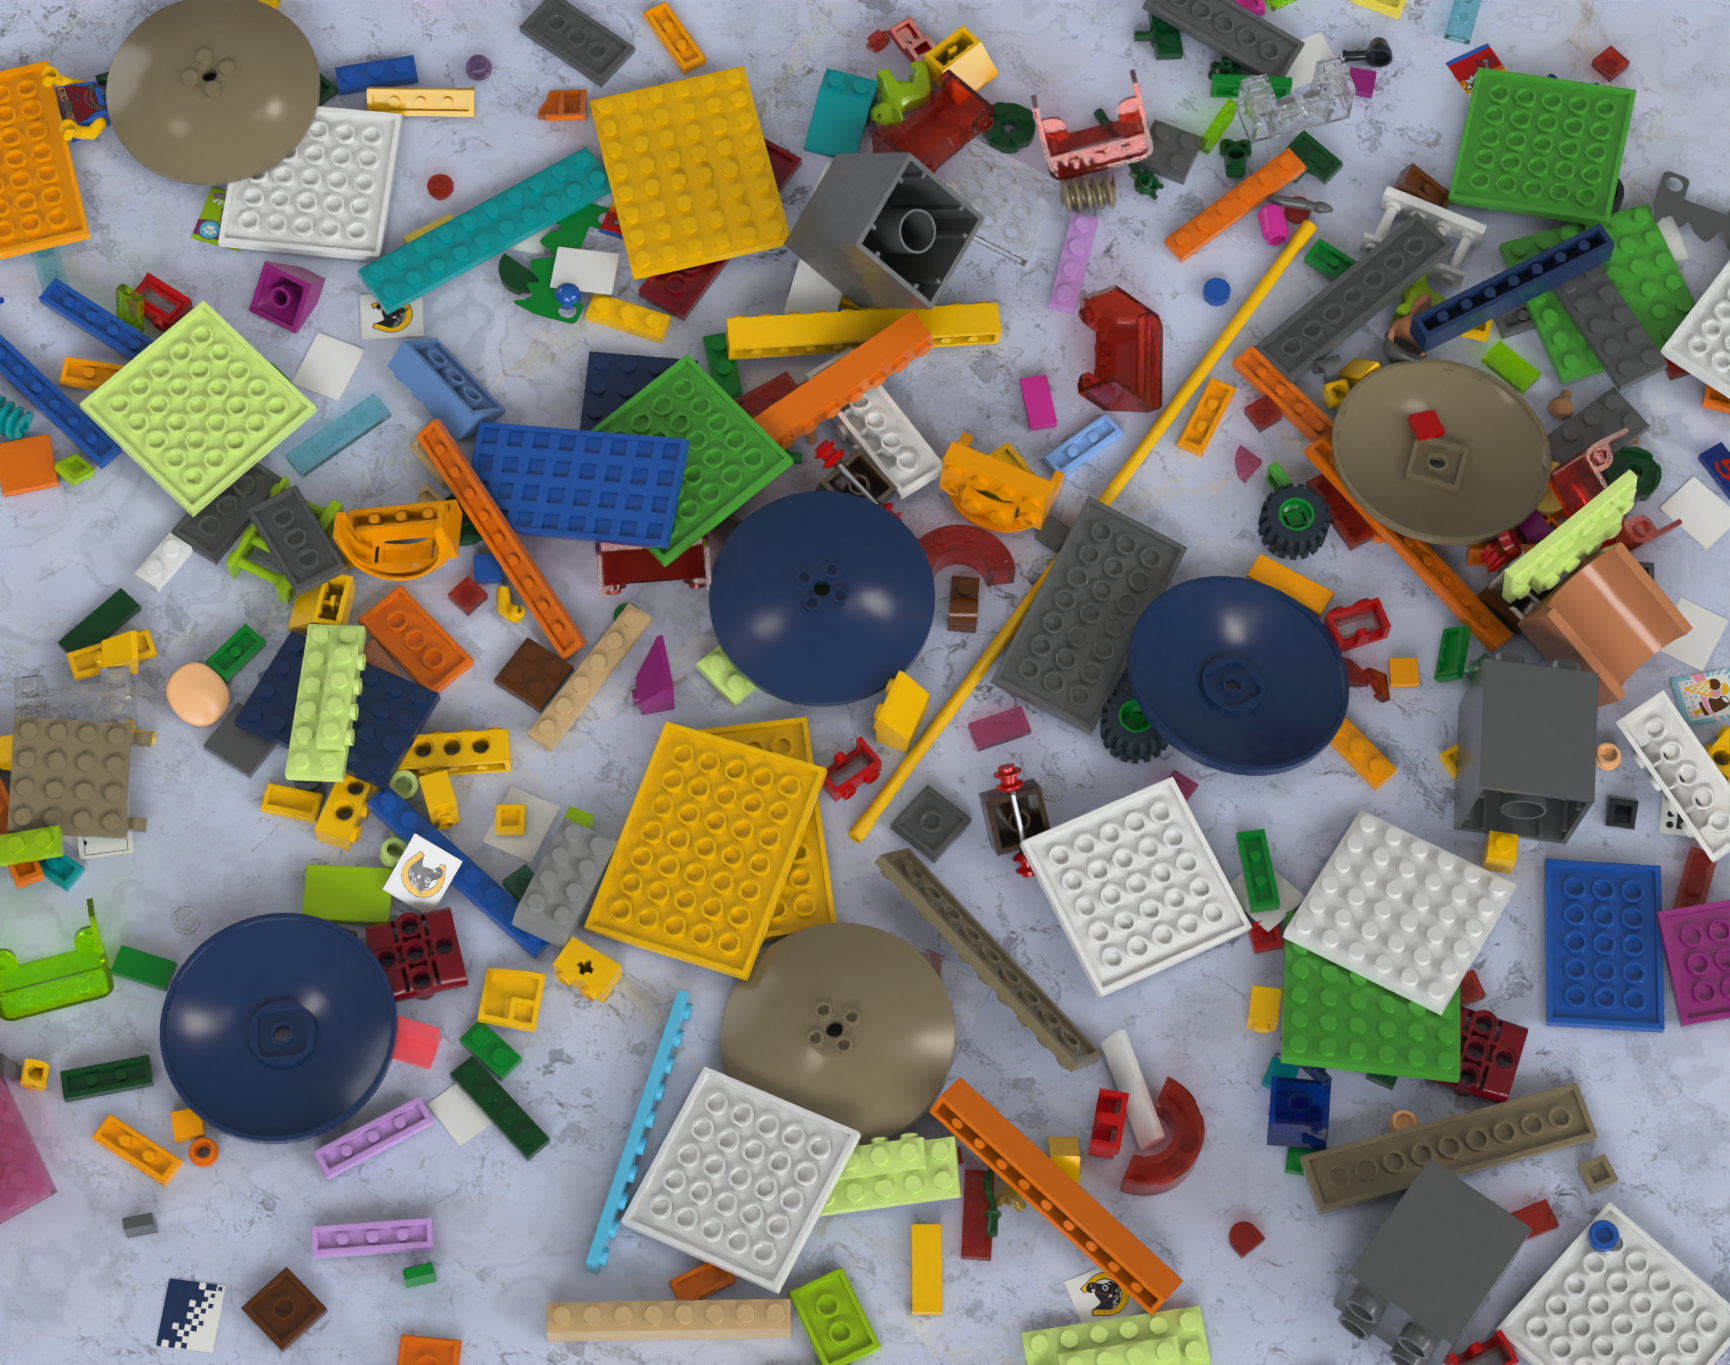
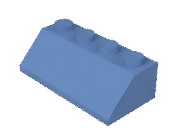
[387,338,506,439]

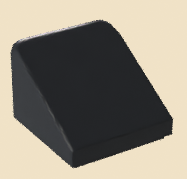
[1605,795,1639,829]

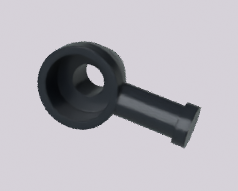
[1342,37,1393,68]

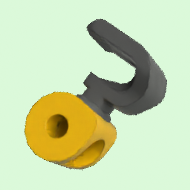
[1312,355,1350,409]
[0,1053,50,1091]

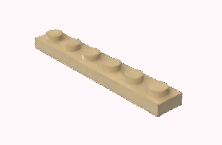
[528,603,652,752]

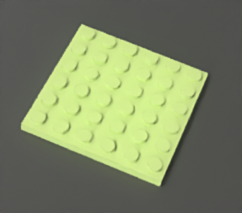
[79,300,317,517]

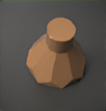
[1547,389,1574,420]

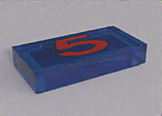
[1698,442,1730,500]

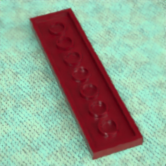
[639,138,802,321]

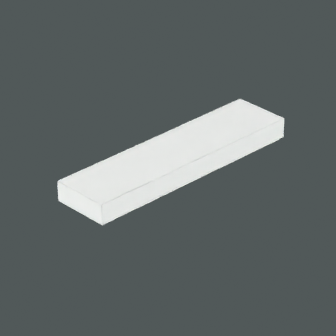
[1101,1030,1165,1150]

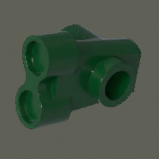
[1220,139,1252,178]

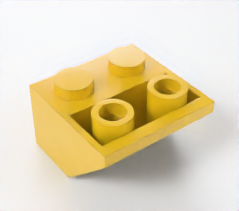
[924,25,998,106]
[287,575,356,635]
[873,671,930,753]

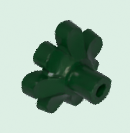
[1208,57,1242,80]

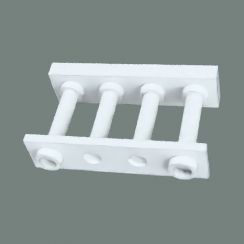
[1360,186,1487,290]

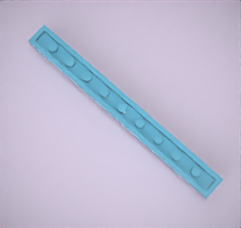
[585,990,693,1274]

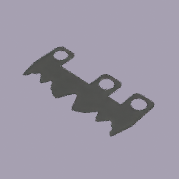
[1654,171,1730,251]

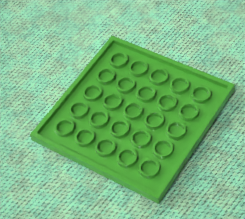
[1448,67,1636,227]
[1499,204,1695,384]
[590,354,794,567]
[1281,911,1460,1083]

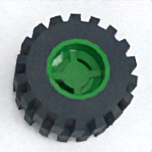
[1258,483,1331,560]
[1100,686,1168,764]

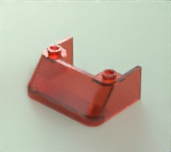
[1031,69,1153,180]
[1549,427,1682,553]
[595,534,712,599]

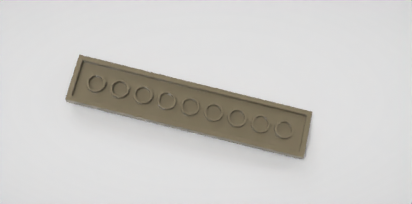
[875,848,1103,1072]
[1299,1083,1598,1215]

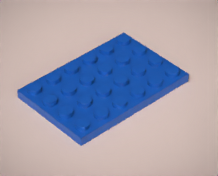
[1544,859,1665,1033]

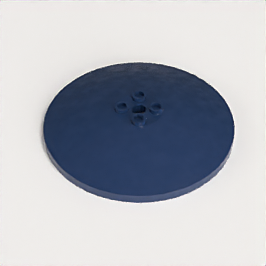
[709,491,935,707]
[1127,576,1349,776]
[160,913,398,1145]

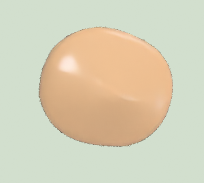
[166,662,230,726]

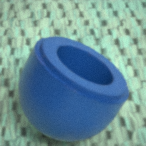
[555,283,581,310]

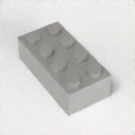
[512,817,617,949]

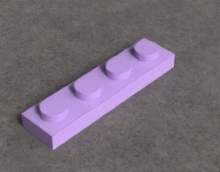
[1048,212,1098,314]
[313,1096,434,1180]
[311,1218,434,1259]

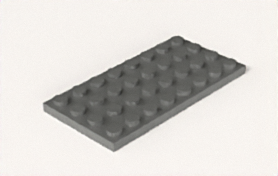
[990,496,1188,735]

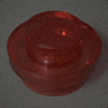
[866,29,891,53]
[427,174,454,200]

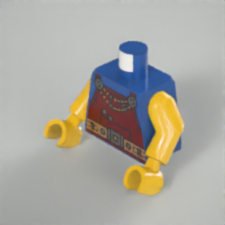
[41,66,111,143]

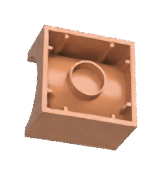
[1517,542,1693,707]

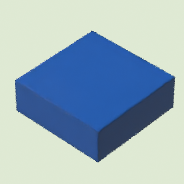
[473,554,503,584]

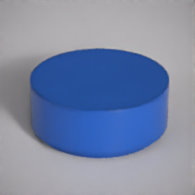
[1203,278,1231,306]
[1587,1220,1619,1252]

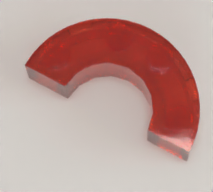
[918,524,1016,586]
[1119,1077,1205,1196]

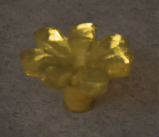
[995,1184,1027,1212]

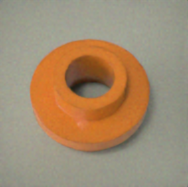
[188,1138,219,1167]

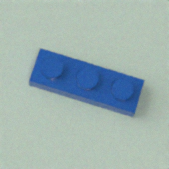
[335,55,418,95]

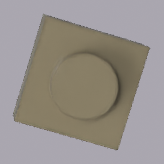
[1576,1154,1619,1195]

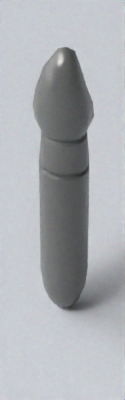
[1267,195,1333,214]

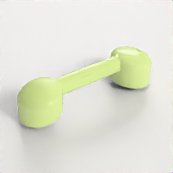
[379,770,418,868]

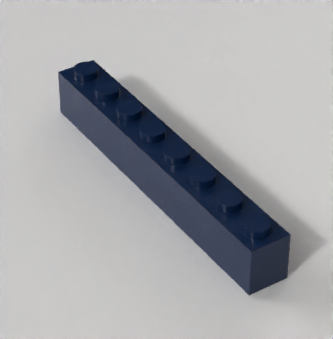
[1409,223,1615,353]

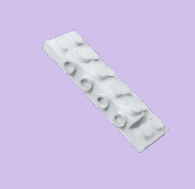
[805,347,943,500]
[1616,690,1730,863]

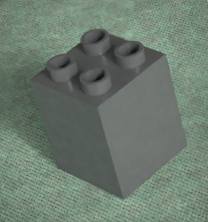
[784,152,985,310]
[1453,652,1599,844]
[1334,1158,1532,1365]

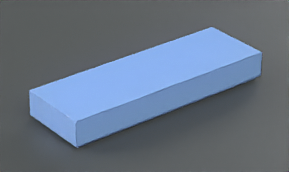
[1042,413,1123,478]

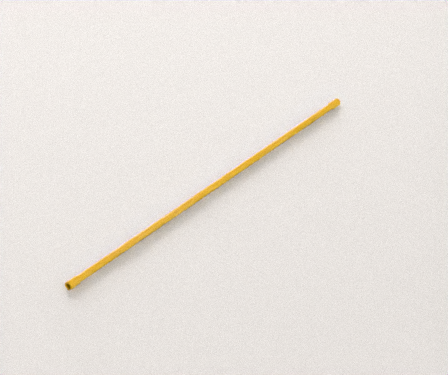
[847,220,1317,844]

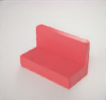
[393,1016,442,1069]

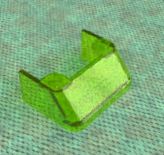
[0,898,114,1021]

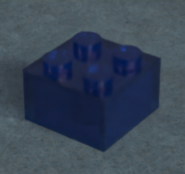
[1267,1076,1331,1150]

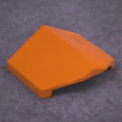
[537,89,587,121]

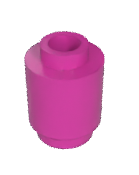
[1257,204,1289,246]

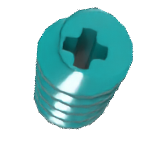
[0,396,34,441]

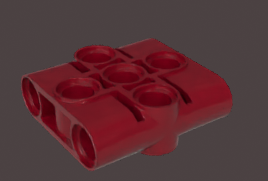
[364,907,468,1003]
[1424,1006,1529,1104]

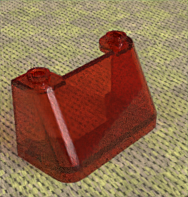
[872,69,994,174]

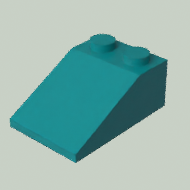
[804,68,878,158]

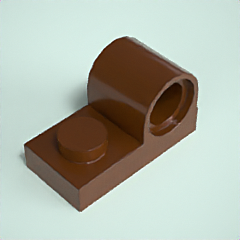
[1393,163,1449,209]
[948,576,980,633]

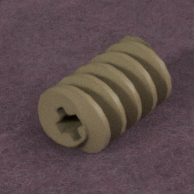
[1060,175,1116,213]

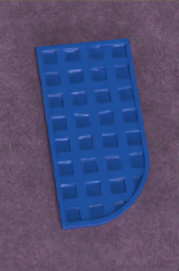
[471,422,690,549]

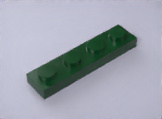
[450,1055,550,1161]

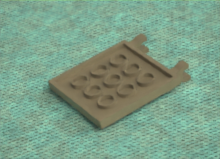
[7,716,153,839]

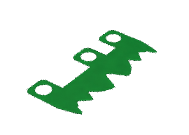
[513,203,609,324]

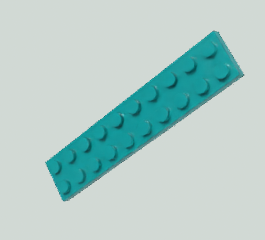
[358,147,611,315]

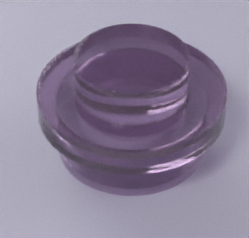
[465,55,492,81]

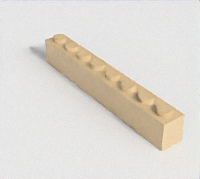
[547,1299,791,1342]

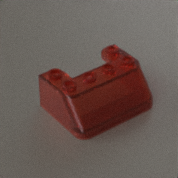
[1077,285,1163,413]

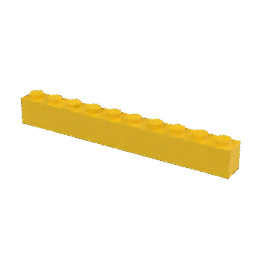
[725,301,1002,360]

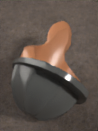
[1383,293,1431,364]

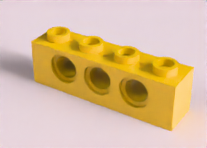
[396,727,511,778]
[314,774,381,851]

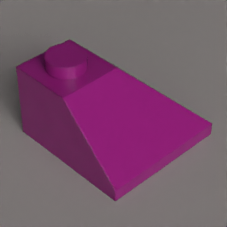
[249,261,326,333]
[631,635,675,715]

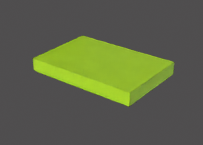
[302,864,394,925]
[787,1267,881,1365]

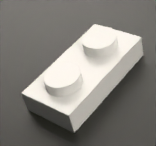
[135,533,193,593]

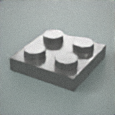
[1135,119,1204,185]

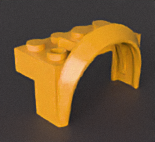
[939,432,1065,533]
[333,499,462,581]

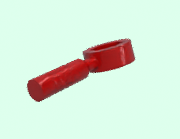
[1498,528,1522,559]

